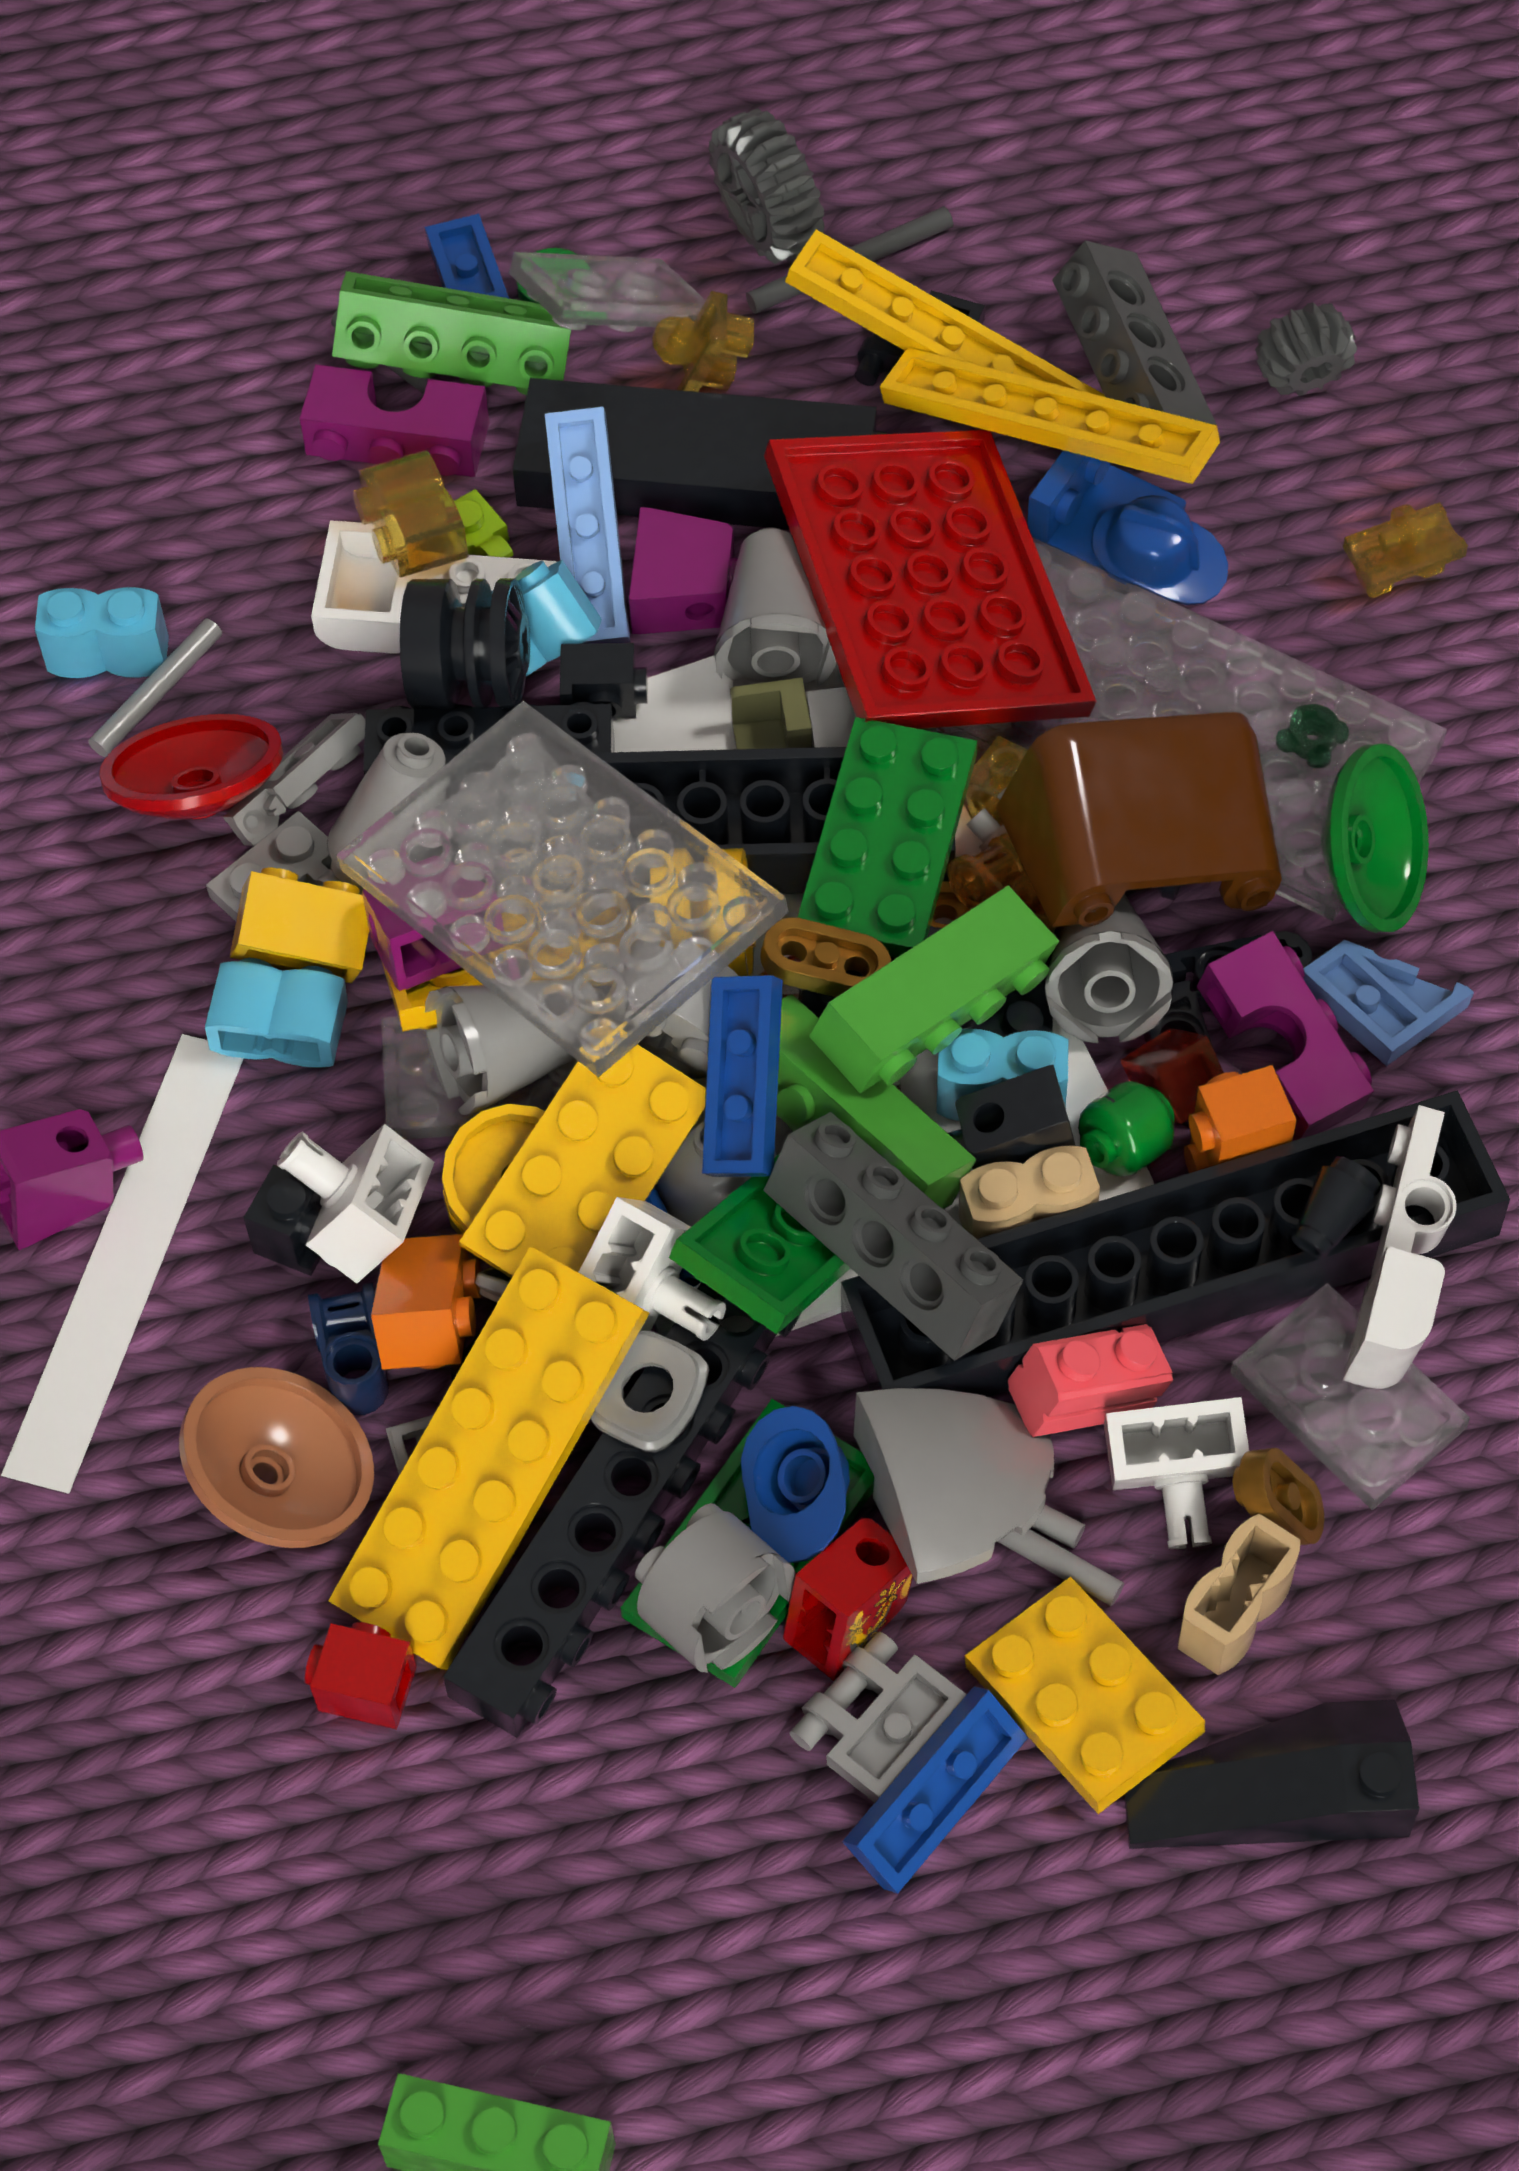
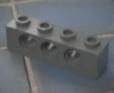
[1052,240,1216,425]
[764,1112,1023,1361]

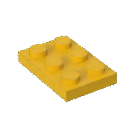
[965,1576,1205,1814]

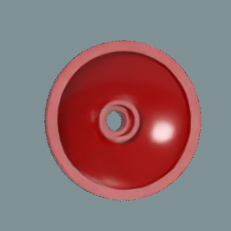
[99,714,283,819]

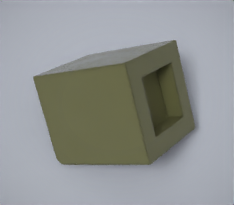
[730,678,812,749]

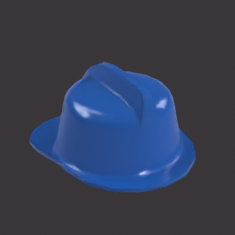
[1091,495,1229,605]
[741,1406,850,1564]

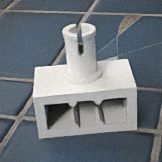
[277,1124,435,1283]
[578,1197,726,1341]
[1104,1397,1249,1549]

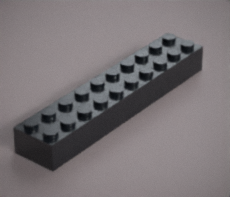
[841,1090,1510,1397]

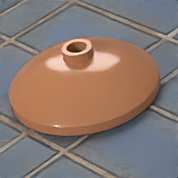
[179,1367,374,1548]

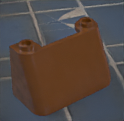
[995,712,1282,927]

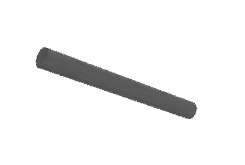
[746,206,953,314]

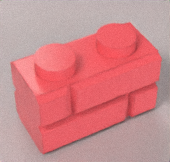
[1007,1324,1173,1437]

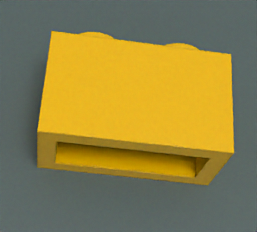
[229,867,369,983]

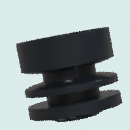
[399,578,530,709]

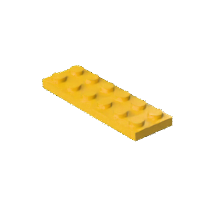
[328,1245,650,1670]

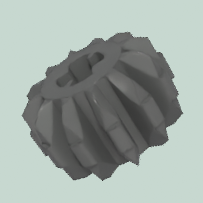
[1255,302,1358,396]

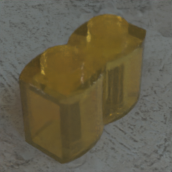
[353,450,468,578]

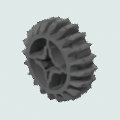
[709,108,824,264]

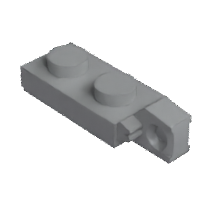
[223,713,366,846]

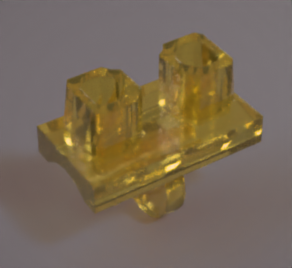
[652,291,754,392]
[1343,502,1468,598]

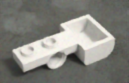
[311,520,558,654]
[1343,1105,1456,1389]

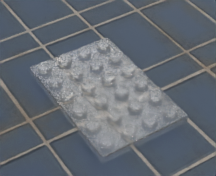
[336,701,789,1077]

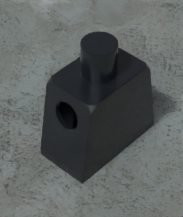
[948,1065,1076,1170]

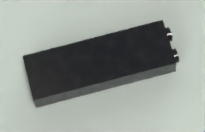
[513,378,887,530]

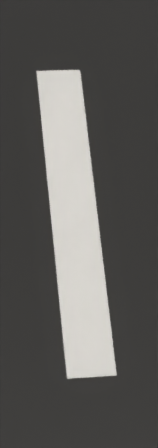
[1,1034,244,1494]

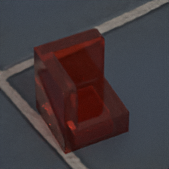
[1120,1029,1224,1124]

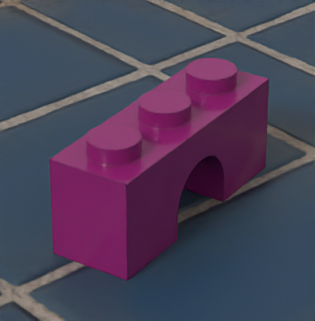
[299,364,490,477]
[1197,931,1374,1141]

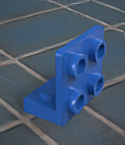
[1027,450,1186,588]

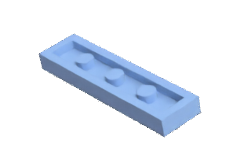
[545,406,630,644]

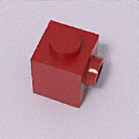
[305,1622,417,1730]

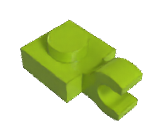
[426,489,514,558]

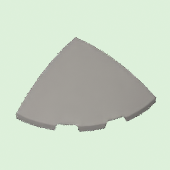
[853,1388,1054,1584]

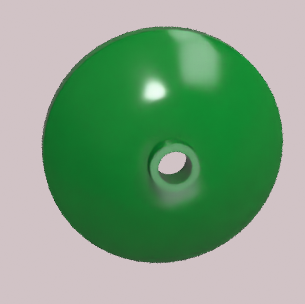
[1321,743,1429,933]

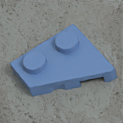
[1303,940,1474,1066]

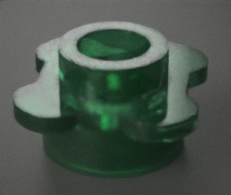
[1276,704,1349,769]

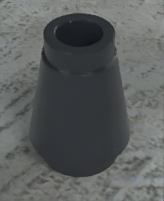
[1291,1156,1380,1259]

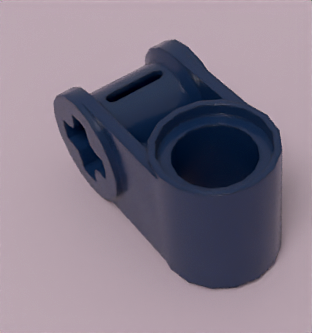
[308,1282,389,1415]

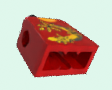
[783,1518,913,1681]

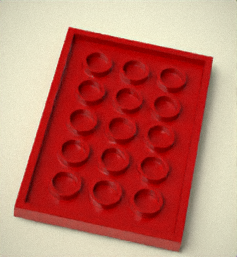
[764,430,1096,729]

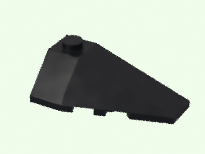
[1125,1700,1419,1849]

